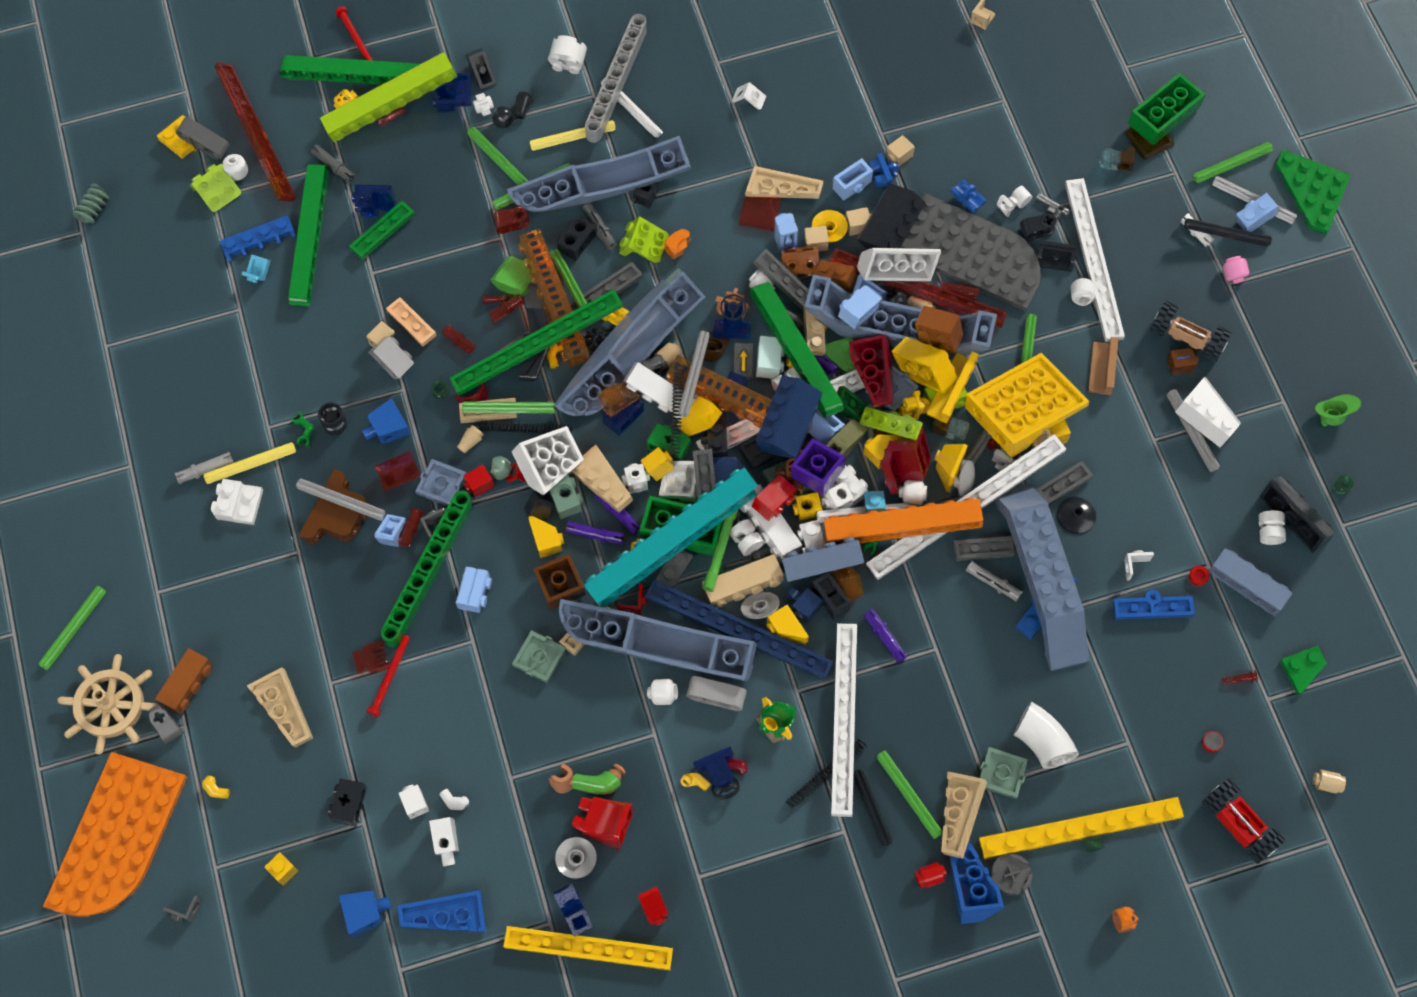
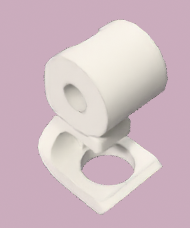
[997,186,1032,217]

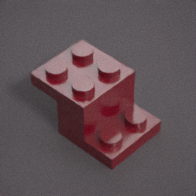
[880,427,931,494]

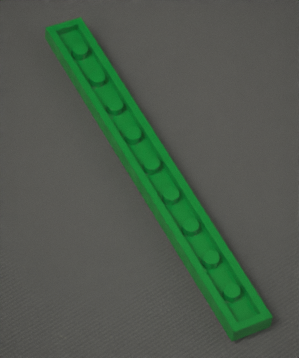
[450,289,624,396]

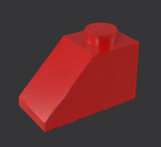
[638,887,669,926]

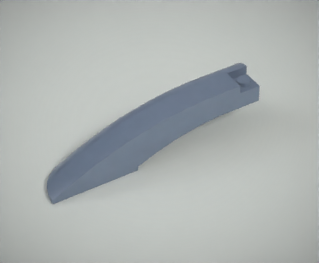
[507,136,692,212]
[554,268,705,416]
[559,599,757,681]

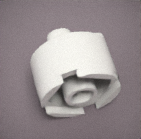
[548,35,587,74]

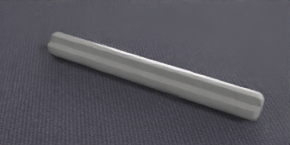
[1212,176,1297,224]
[679,331,709,417]
[1167,389,1220,472]
[296,478,385,521]

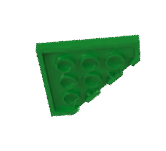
[1275,149,1351,235]

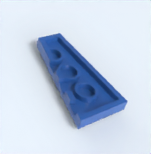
[397,890,487,933]

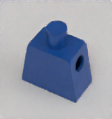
[362,398,411,444]
[339,891,392,938]

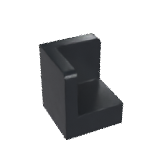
[632,182,659,208]
[524,490,555,522]

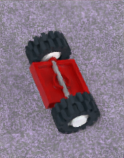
[1201,777,1286,864]

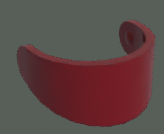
[454,383,488,403]

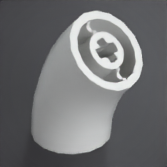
[1013,701,1079,769]

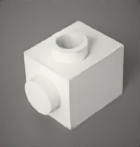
[399,784,429,820]

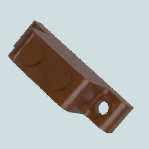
[299,469,368,545]

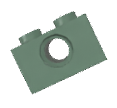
[549,474,583,520]

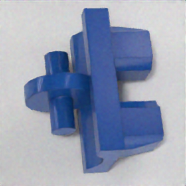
[868,153,900,188]
[950,179,986,213]

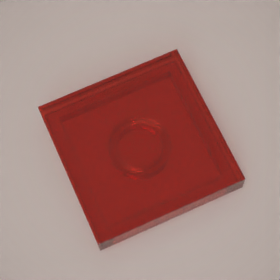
[739,194,781,231]

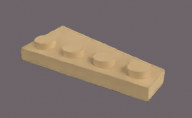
[745,166,824,199]
[570,444,633,512]
[247,667,313,748]
[941,772,987,859]

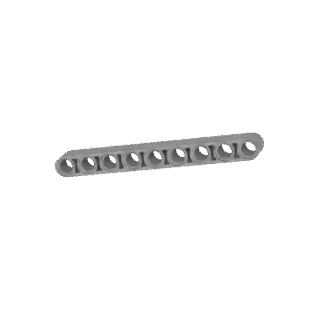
[585,14,647,143]

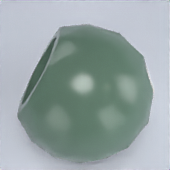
[489,456,511,480]

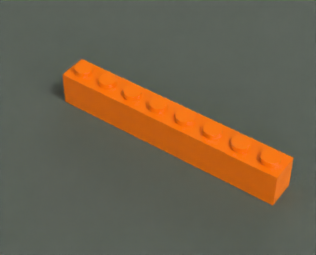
[824,498,983,545]

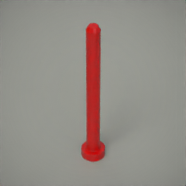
[335,6,373,61]
[366,635,410,717]

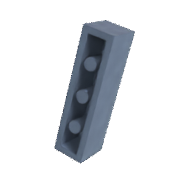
[782,537,865,581]
[1209,548,1292,617]

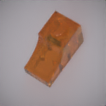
[830,566,864,601]

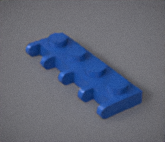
[219,215,296,263]

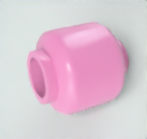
[1223,256,1249,284]

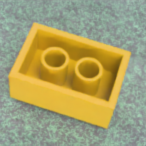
[892,337,958,393]

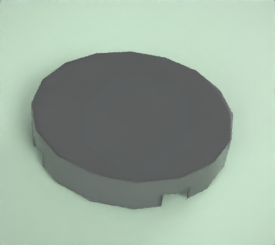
[990,853,1033,896]

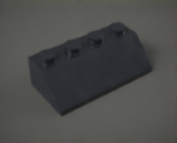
[856,183,925,250]
[1259,476,1335,553]

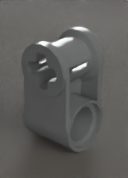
[149,705,184,745]

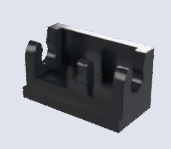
[1037,240,1077,272]

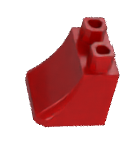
[572,797,634,850]

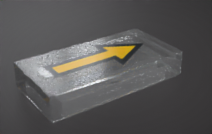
[734,343,753,380]

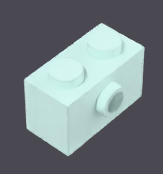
[756,336,785,379]

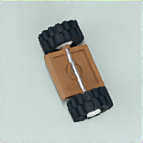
[1150,300,1232,362]

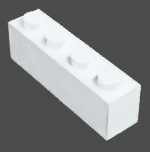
[623,362,696,421]
[740,485,802,563]

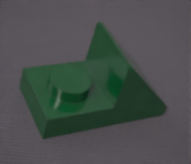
[837,386,868,422]

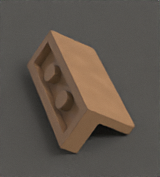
[1088,337,1119,396]

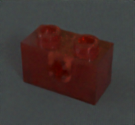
[375,451,421,491]

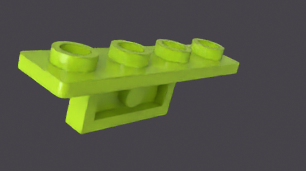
[859,407,923,440]

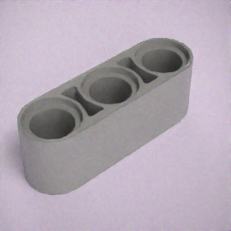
[686,676,747,711]

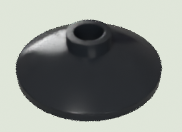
[1057,497,1096,534]

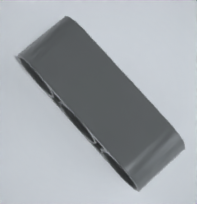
[176,117,230,161]

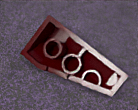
[849,334,893,407]

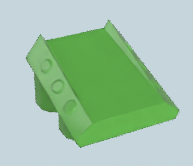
[490,256,540,297]

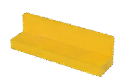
[927,351,979,424]

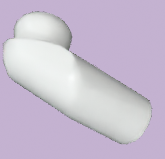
[439,789,469,810]

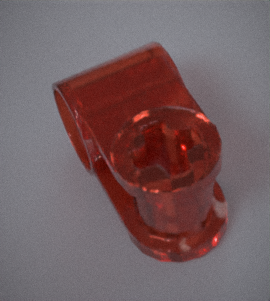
[493,207,529,234]

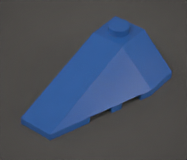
[948,841,1004,924]

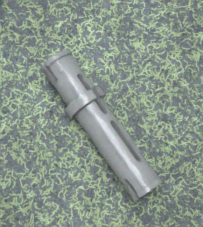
[175,452,234,484]
[966,561,1023,602]

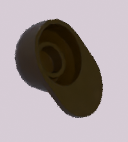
[703,332,730,362]

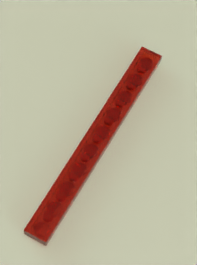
[214,62,296,202]
[830,248,1007,328]

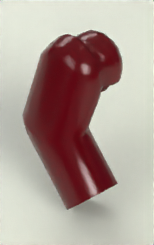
[717,759,748,776]

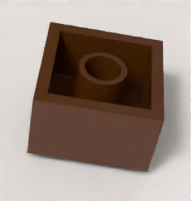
[533,554,586,610]

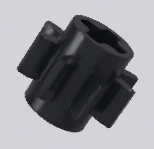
[583,328,605,352]

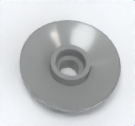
[741,592,780,619]
[555,837,597,879]

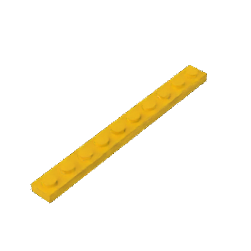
[978,797,1184,859]

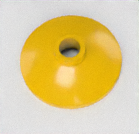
[812,210,848,242]

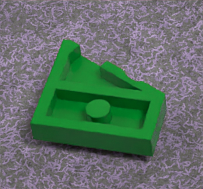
[1280,646,1327,696]

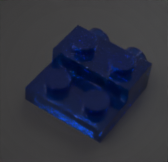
[433,73,472,112]
[351,185,397,217]

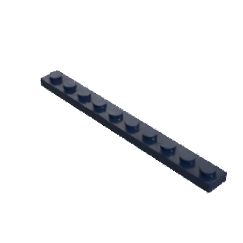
[645,580,833,681]

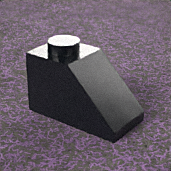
[465,48,497,89]

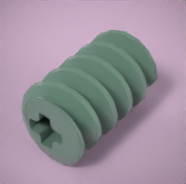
[72,184,110,224]

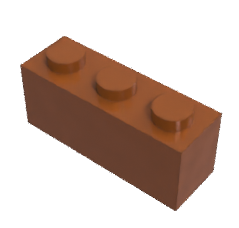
[155,648,213,715]

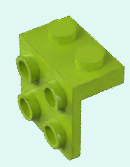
[190,164,241,212]
[619,216,669,264]

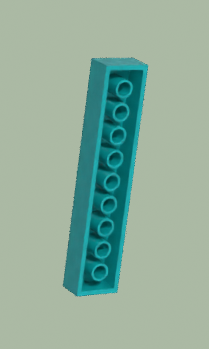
[584,468,759,608]

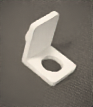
[732,82,766,110]
[819,482,853,510]
[1124,550,1154,580]

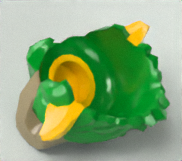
[756,697,797,743]

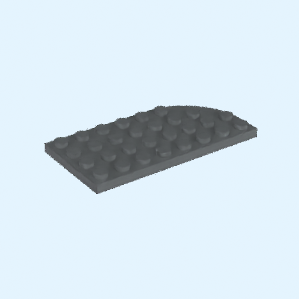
[901,193,1040,312]

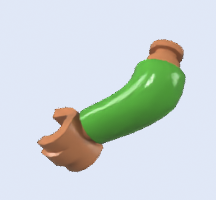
[549,763,626,795]

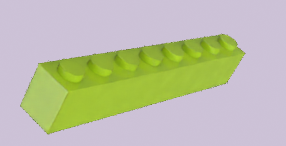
[320,52,458,142]

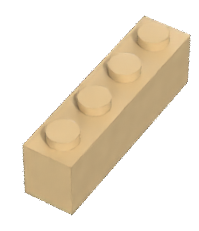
[702,554,784,608]

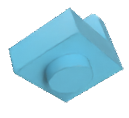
[242,254,271,283]
[863,491,886,513]

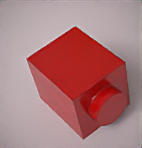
[463,465,495,498]

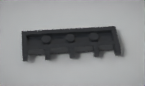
[700,392,728,458]

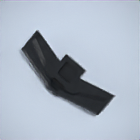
[519,308,550,381]

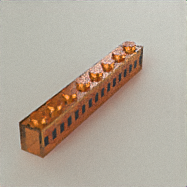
[518,229,590,367]
[667,355,813,440]

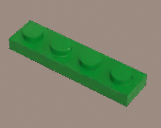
[349,201,415,260]

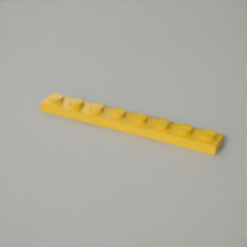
[504,926,673,971]

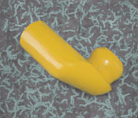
[546,342,563,368]
[680,772,712,792]
[202,776,230,799]

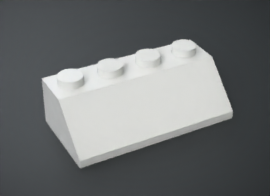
[857,248,941,281]

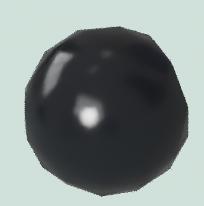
[492,106,514,129]
[884,289,908,306]

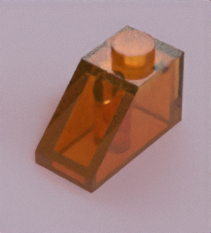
[598,382,641,417]

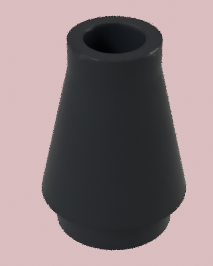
[515,92,533,119]

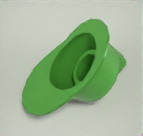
[1315,394,1361,426]

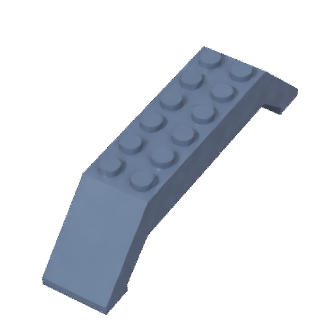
[804,274,997,359]
[994,483,1089,671]

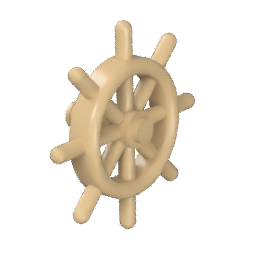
[57,654,159,755]

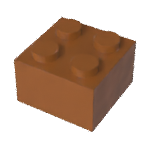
[915,306,963,354]

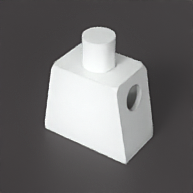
[429,817,459,867]

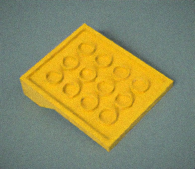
[965,353,1089,458]

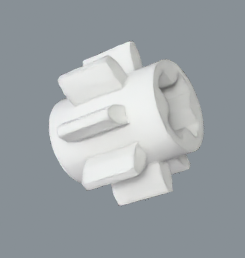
[473,93,494,116]

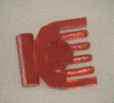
[353,640,389,674]

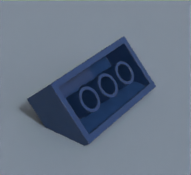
[755,375,822,459]

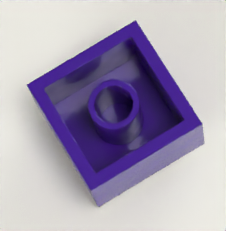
[791,438,845,496]

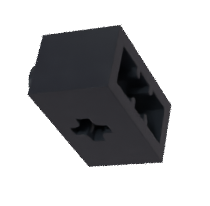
[328,778,367,827]

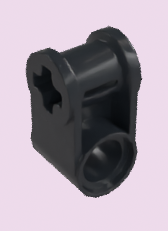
[1020,213,1056,241]

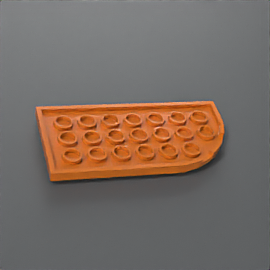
[43,752,187,917]

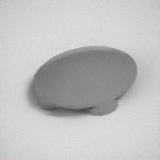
[954,460,975,498]

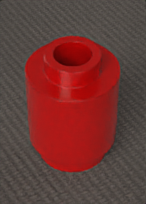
[914,862,947,888]

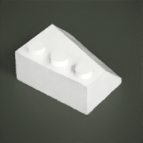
[1175,377,1241,448]
[512,426,584,495]

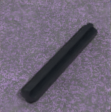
[853,769,892,847]

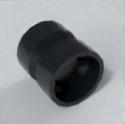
[318,402,347,435]

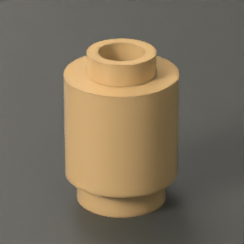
[654,342,681,369]
[1312,769,1346,794]

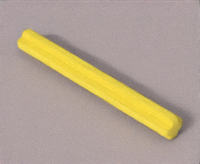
[530,120,616,151]
[204,442,296,484]

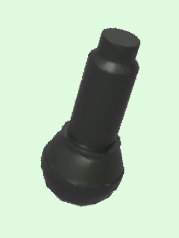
[750,547,772,562]

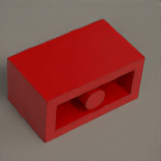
[751,474,797,521]

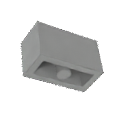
[368,336,414,379]

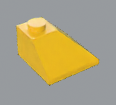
[934,444,968,493]

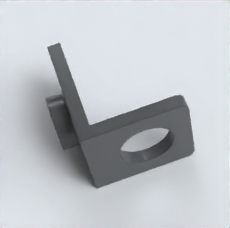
[420,508,445,539]
[162,896,203,923]

